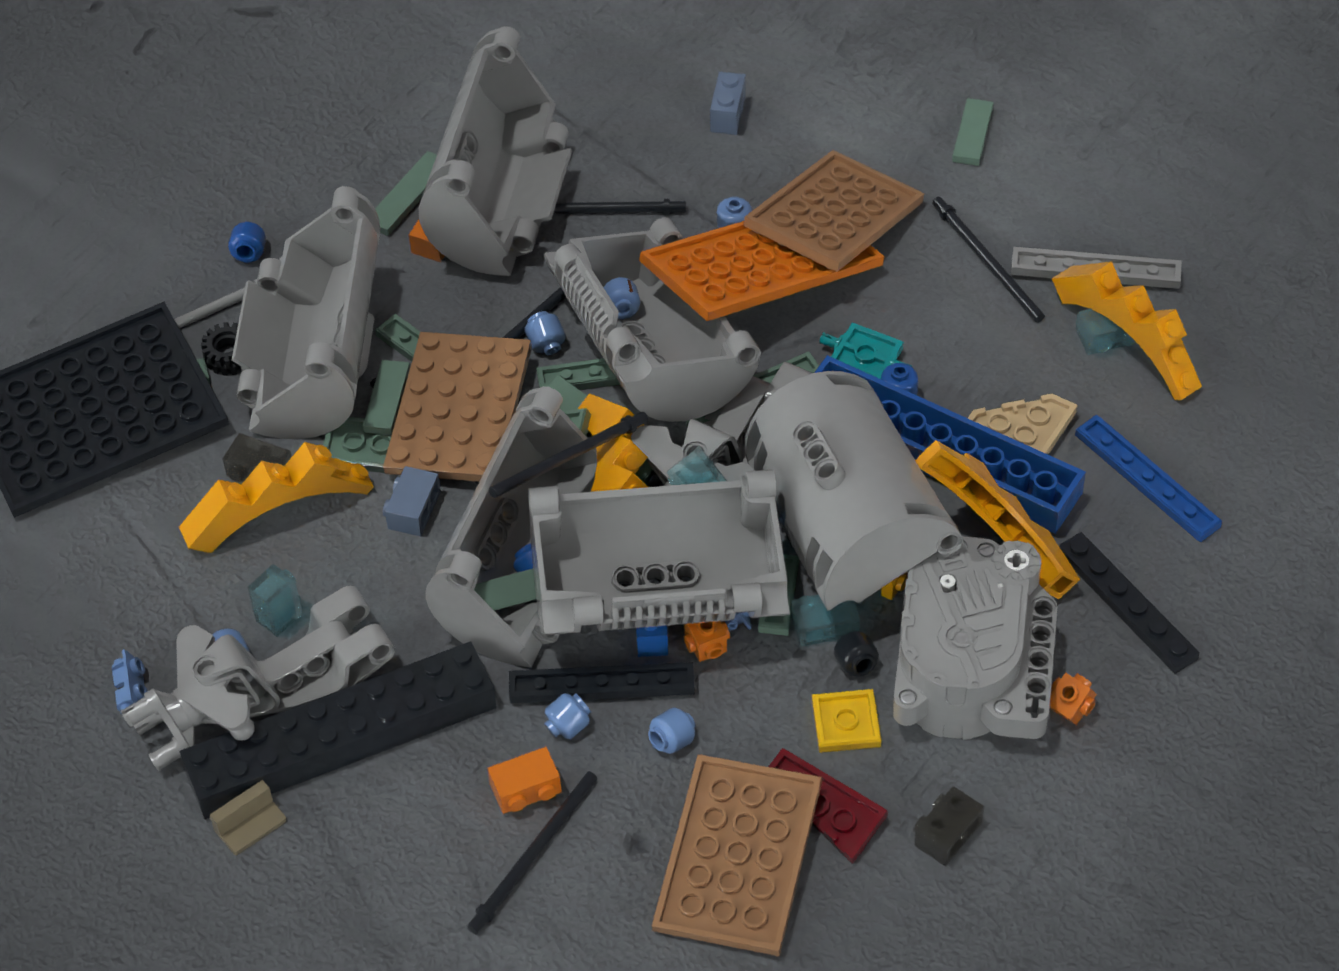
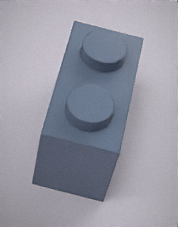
[710,71,746,135]
[383,466,441,537]

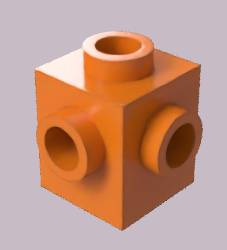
[684,621,730,662]
[1050,672,1097,726]

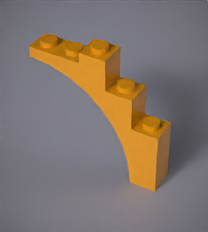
[1051,261,1202,400]
[578,393,648,492]
[915,440,1081,599]
[179,442,374,553]

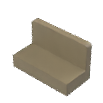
[210,780,287,855]

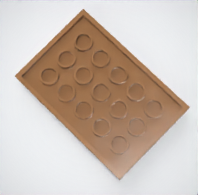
[743,150,925,272]
[383,332,532,482]
[652,754,822,956]

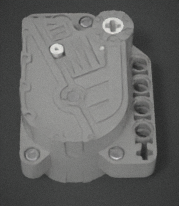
[893,536,1058,740]

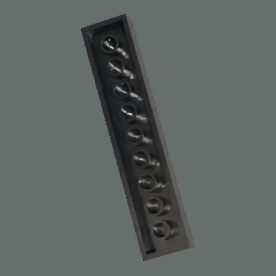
[179,641,497,820]

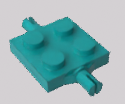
[819,322,912,379]

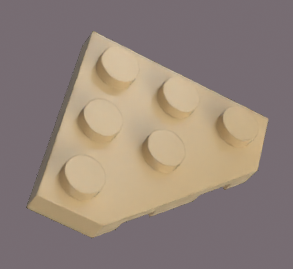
[968,394,1078,454]

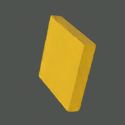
[812,689,881,753]

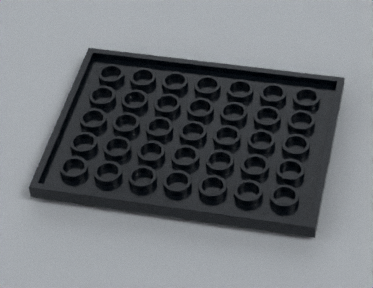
[0,302,229,518]

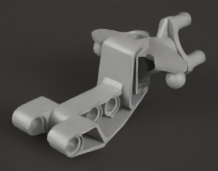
[631,362,812,486]
[120,586,395,771]

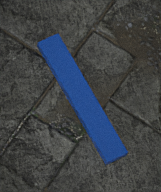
[1075,414,1222,542]

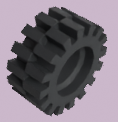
[201,322,242,376]

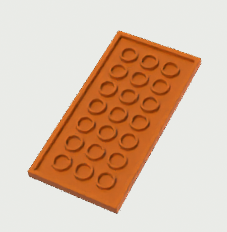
[639,221,885,321]

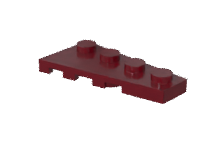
[768,747,888,864]

